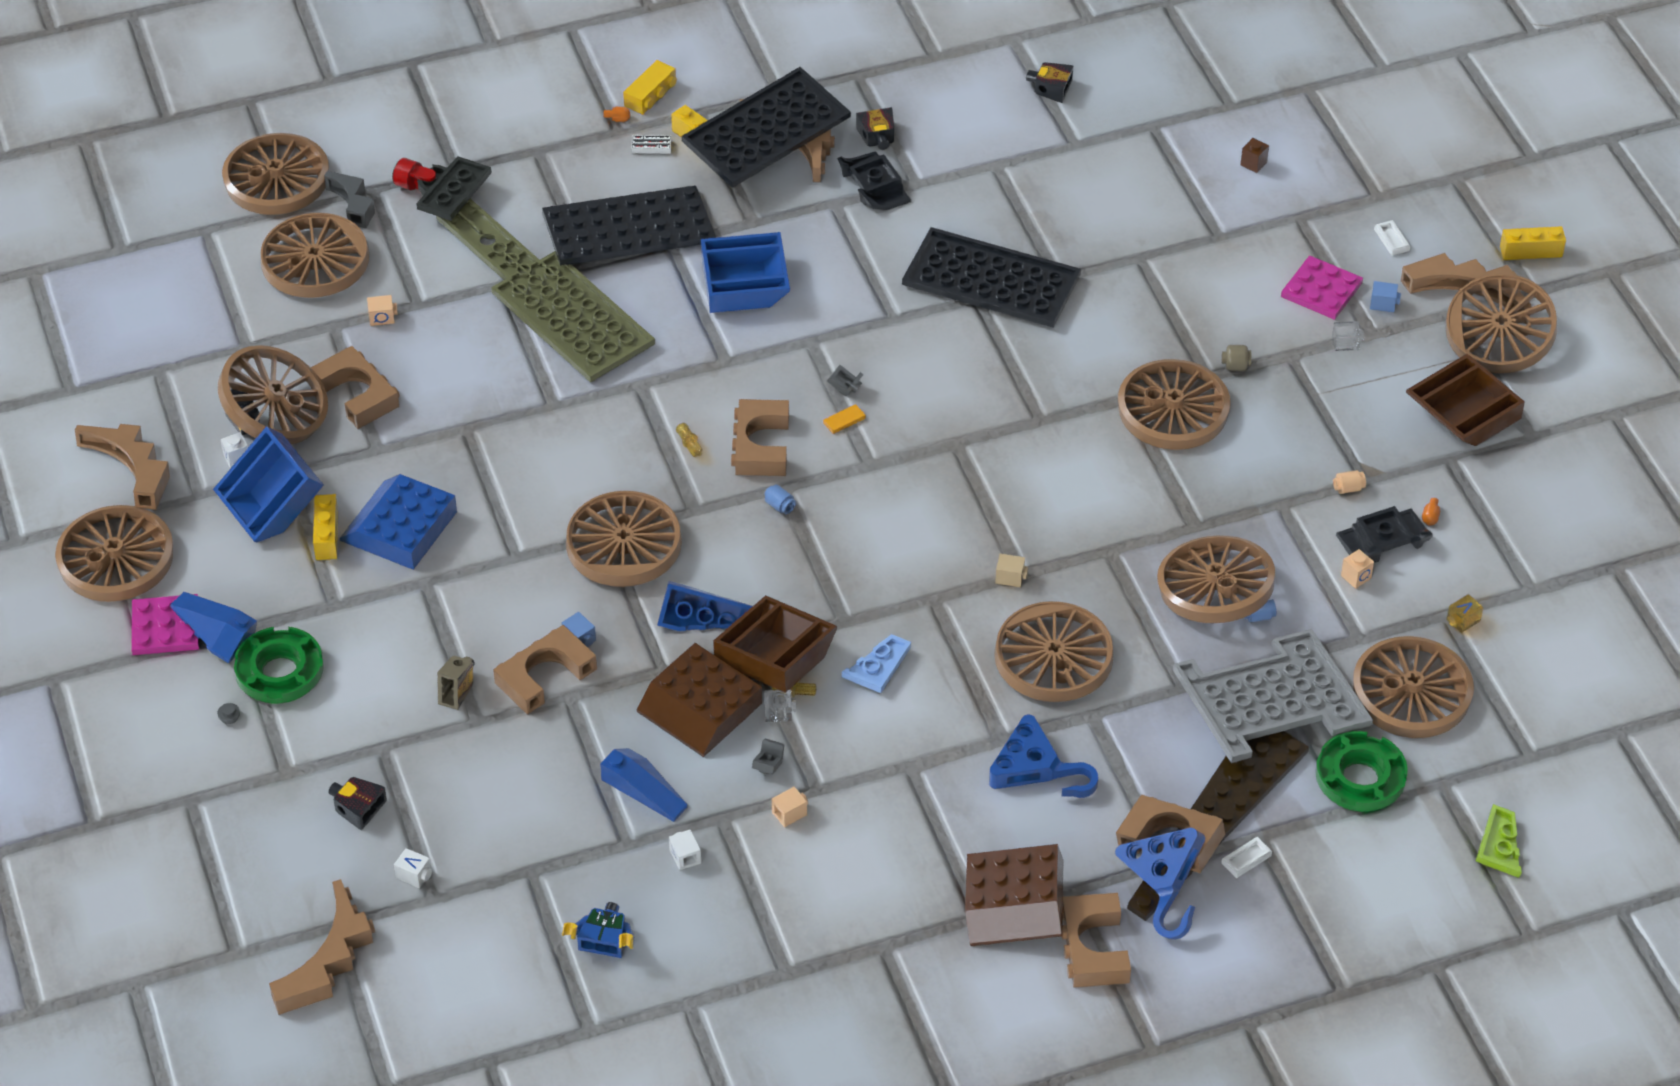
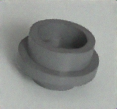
[217,703,240,724]

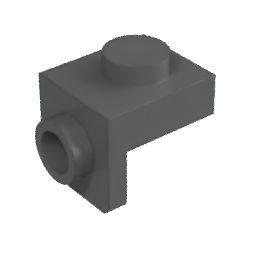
[827,365,863,396]
[752,738,785,775]

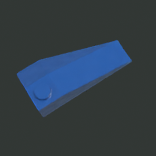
[657,581,753,631]
[170,592,257,663]
[600,748,687,822]

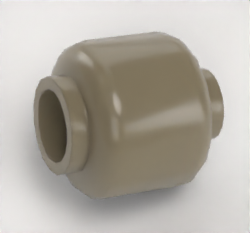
[1221,345,1252,371]

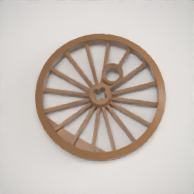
[222,133,329,215]
[261,213,369,298]
[1445,274,1557,373]
[218,345,328,445]
[1118,359,1230,450]
[566,491,682,587]
[55,505,173,602]
[1157,535,1275,623]
[994,601,1113,702]
[1353,636,1474,738]

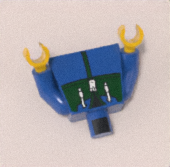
[562,902,635,958]

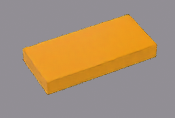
[823,404,866,434]

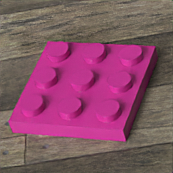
[1281,255,1363,320]
[131,594,199,655]

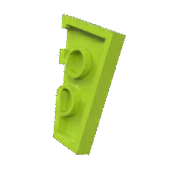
[1475,804,1522,878]

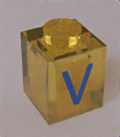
[1446,594,1483,633]

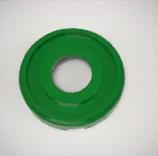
[234,626,324,704]
[1315,731,1408,812]

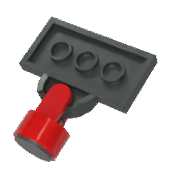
[392,156,492,221]

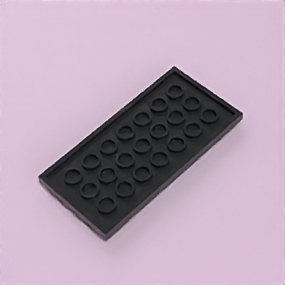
[682,67,851,188]
[542,185,716,266]
[902,227,1081,328]

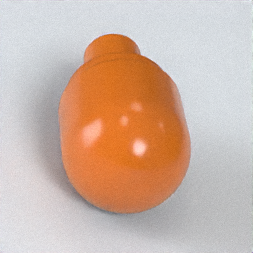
[603,106,631,122]
[1422,498,1441,526]

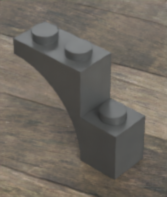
[324,171,375,228]

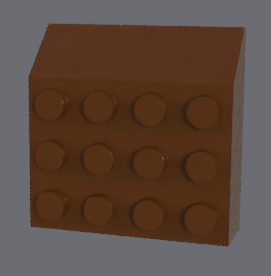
[1406,354,1525,446]
[713,595,837,693]
[637,643,762,757]
[965,844,1064,946]

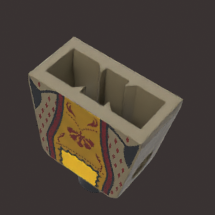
[437,656,475,710]

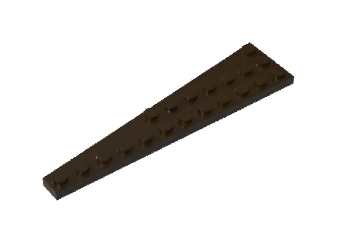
[1127,731,1309,921]

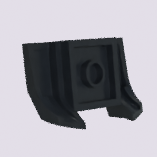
[837,151,911,210]
[1336,506,1433,563]

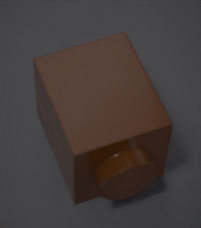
[1240,138,1269,173]

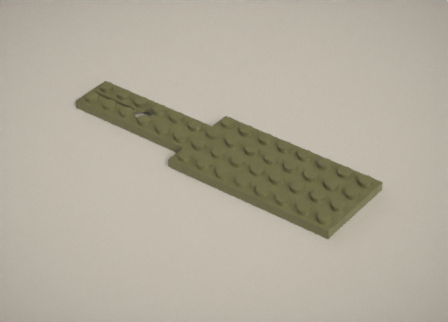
[436,198,655,383]

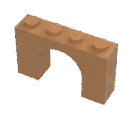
[311,346,400,429]
[731,399,789,476]
[493,625,597,714]
[1116,794,1225,873]
[1062,893,1131,988]

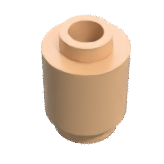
[1333,470,1366,494]

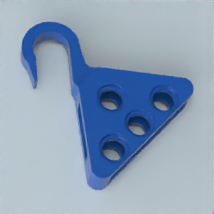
[989,714,1098,798]
[1115,828,1205,940]

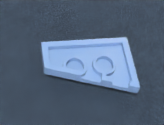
[842,634,911,693]

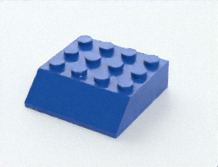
[701,232,790,313]
[213,426,324,543]
[340,474,457,570]

